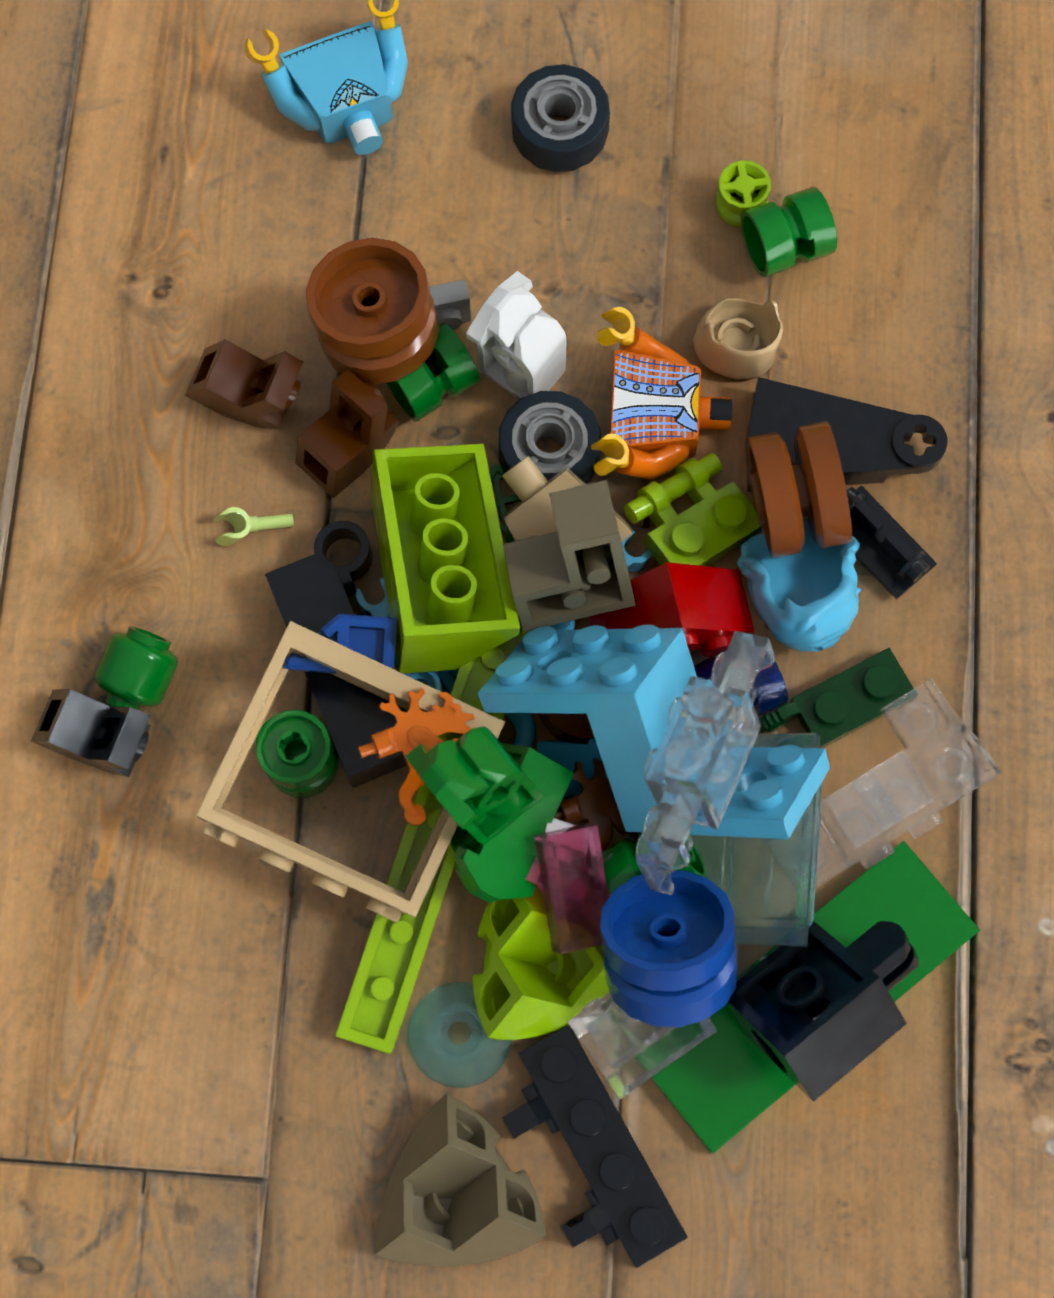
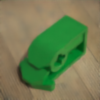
[405,726,544,846]
[451,743,574,903]

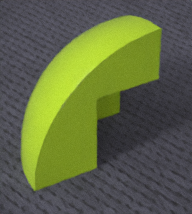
[473,879,612,1040]

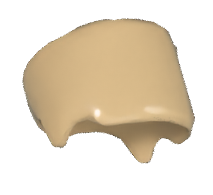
[693,298,783,380]

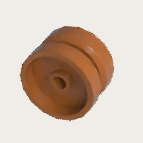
[306,237,439,384]
[747,421,852,559]

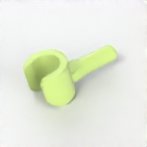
[212,507,294,546]

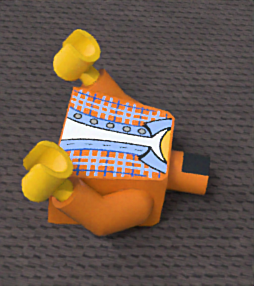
[591,307,732,481]

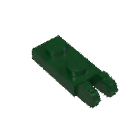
[754,647,918,748]

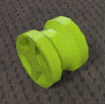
[715,160,771,227]

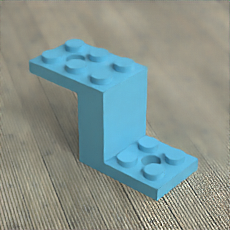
[478,625,830,839]

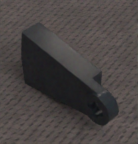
[745,377,948,492]

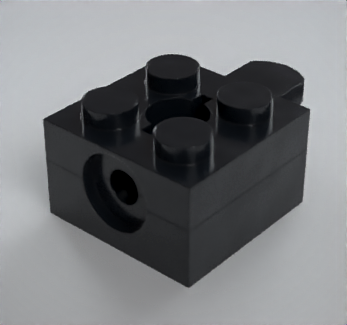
[727,920,919,1102]

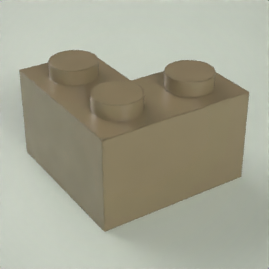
[503,480,636,632]

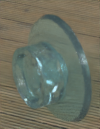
[408,982,512,1088]

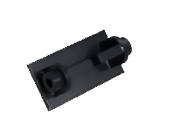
[847,485,937,600]

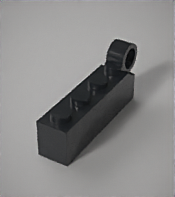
[265,521,407,788]

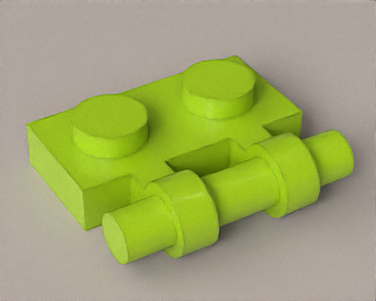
[623,453,762,566]

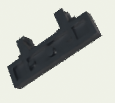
[502,1024,688,1268]

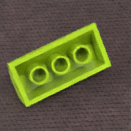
[370,444,520,674]

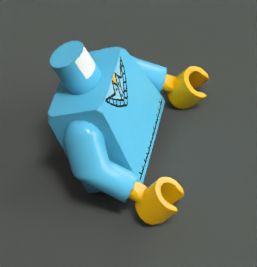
[244,0,408,155]

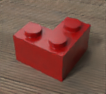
[589,562,755,657]

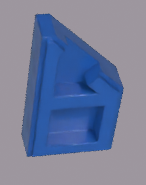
[284,614,397,674]

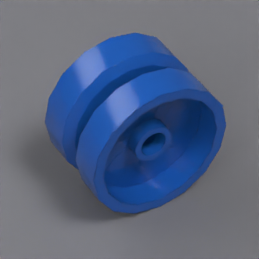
[600,870,737,1027]

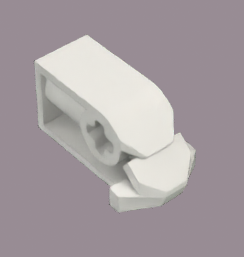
[466,271,567,400]

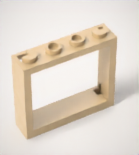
[196,621,505,923]

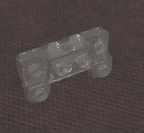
[636,631,776,896]
[761,678,1002,896]

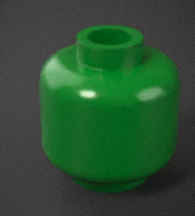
[94,626,178,710]

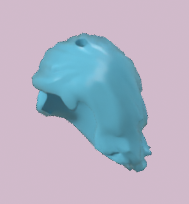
[737,518,861,652]

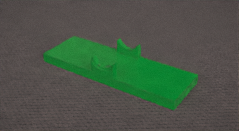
[636,840,980,1154]

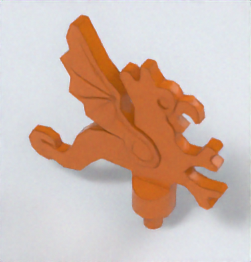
[358,687,475,826]

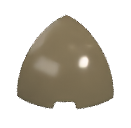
[375,1093,546,1267]

